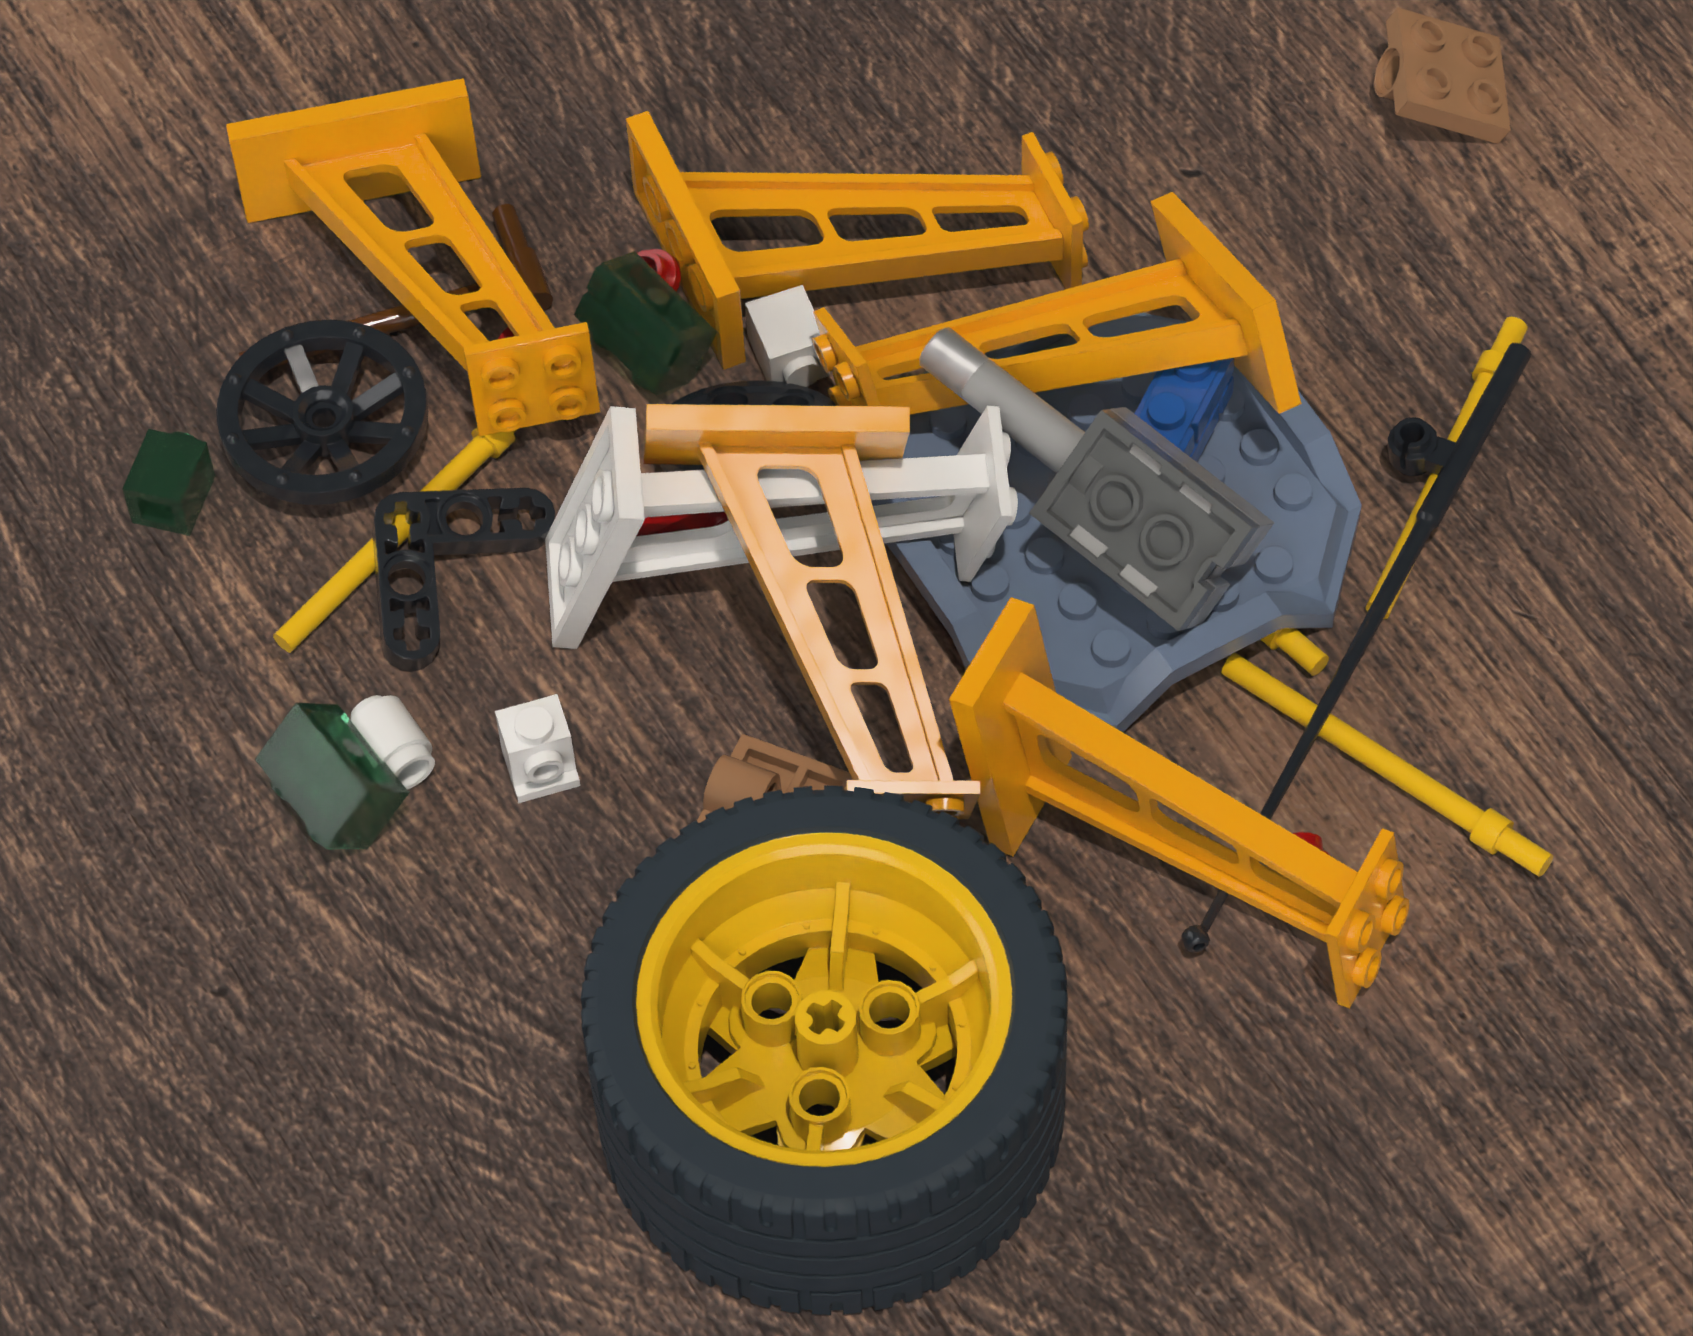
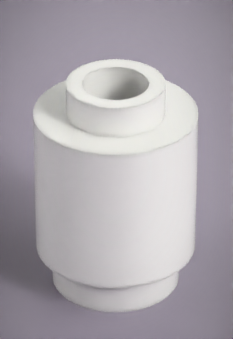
[346,695,435,791]

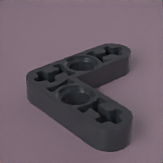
[372,488,555,672]

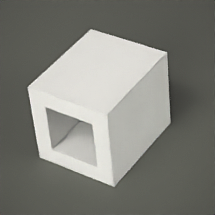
[745,285,830,387]

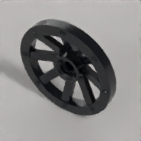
[216,320,429,505]

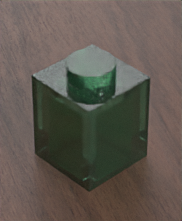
[122,429,215,536]

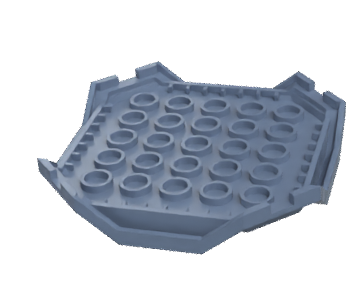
[871,313,1362,732]

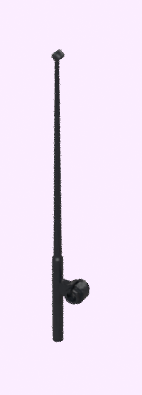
[1181,343,1532,952]

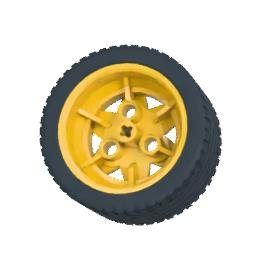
[581,785,1068,1315]

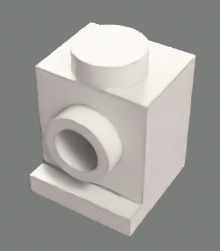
[495,694,580,803]

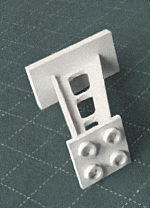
[545,405,1018,649]

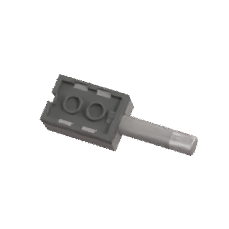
[919,327,1274,631]

